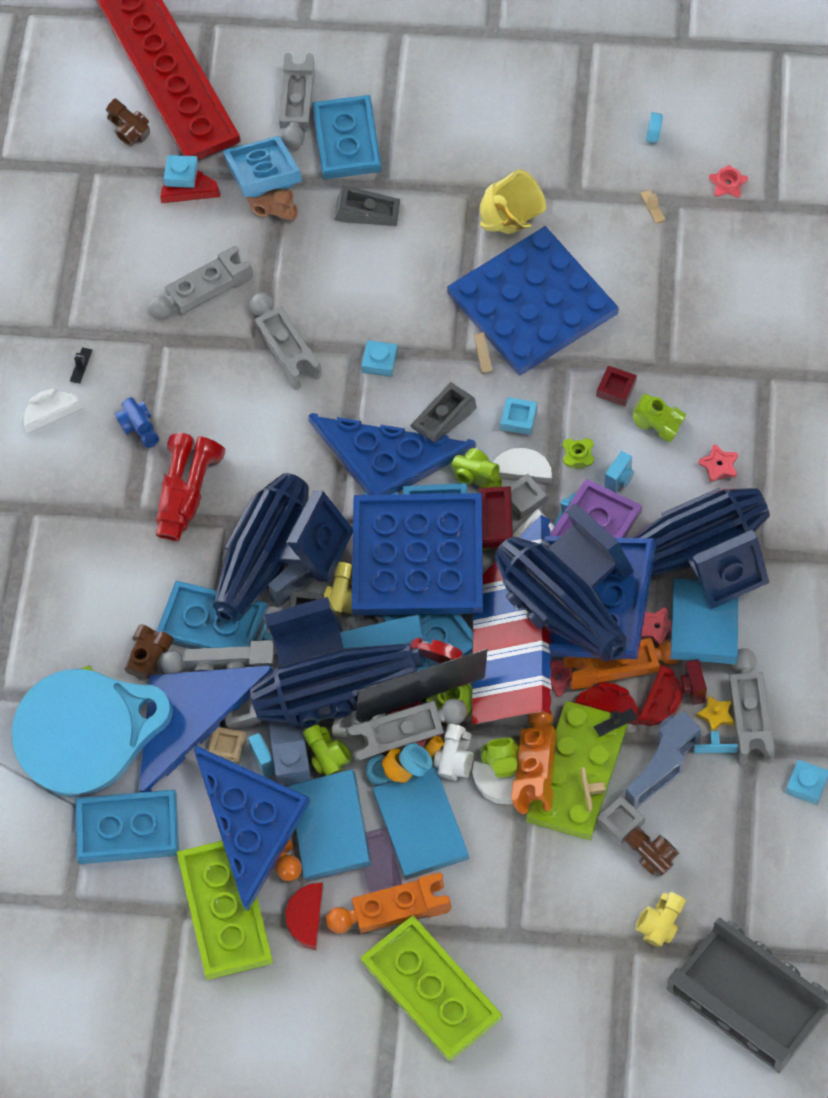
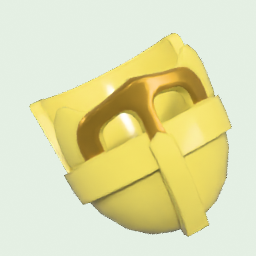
[480,169,546,234]

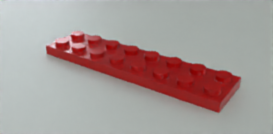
[96,0,241,160]

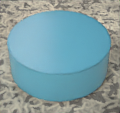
[646,112,663,143]
[399,743,433,777]
[366,754,392,787]

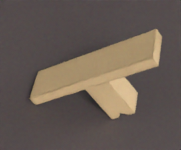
[640,190,666,224]
[473,332,493,373]
[580,767,606,812]

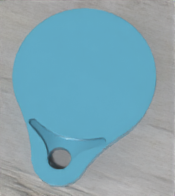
[12,669,173,797]

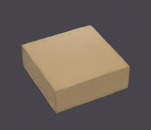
[208,727,247,765]

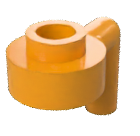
[382,735,444,783]

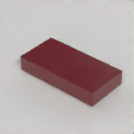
[479,486,513,549]

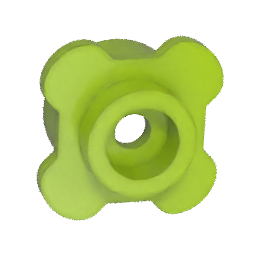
[562,438,594,469]

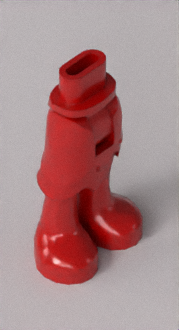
[155,433,226,541]

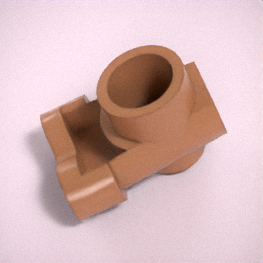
[247,188,298,220]

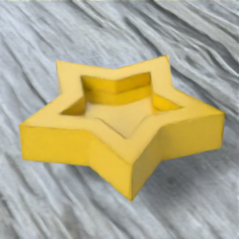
[696,696,734,732]

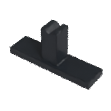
[70,347,93,384]
[594,708,637,737]

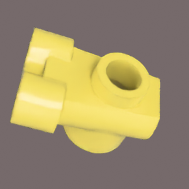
[324,562,352,617]
[635,892,687,947]

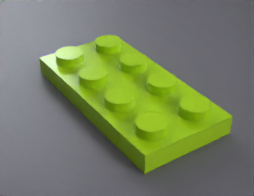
[526,700,629,841]
[177,840,274,980]
[360,915,503,1063]

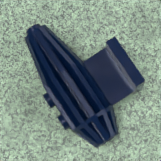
[213,473,353,622]
[633,488,770,609]
[495,503,634,662]
[250,597,423,728]

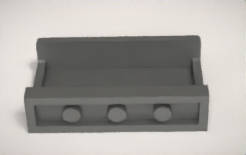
[667,917,828,1074]

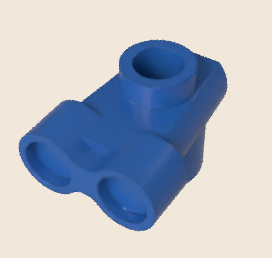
[114,397,159,448]

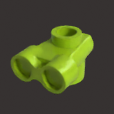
[633,393,687,443]
[452,448,503,488]
[303,725,352,776]
[479,738,519,778]

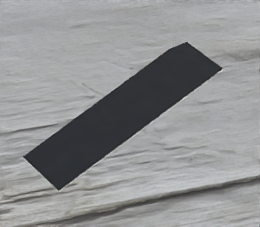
[356,649,488,719]

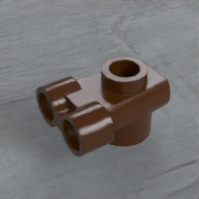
[106,98,150,147]
[124,624,174,680]
[624,827,680,875]

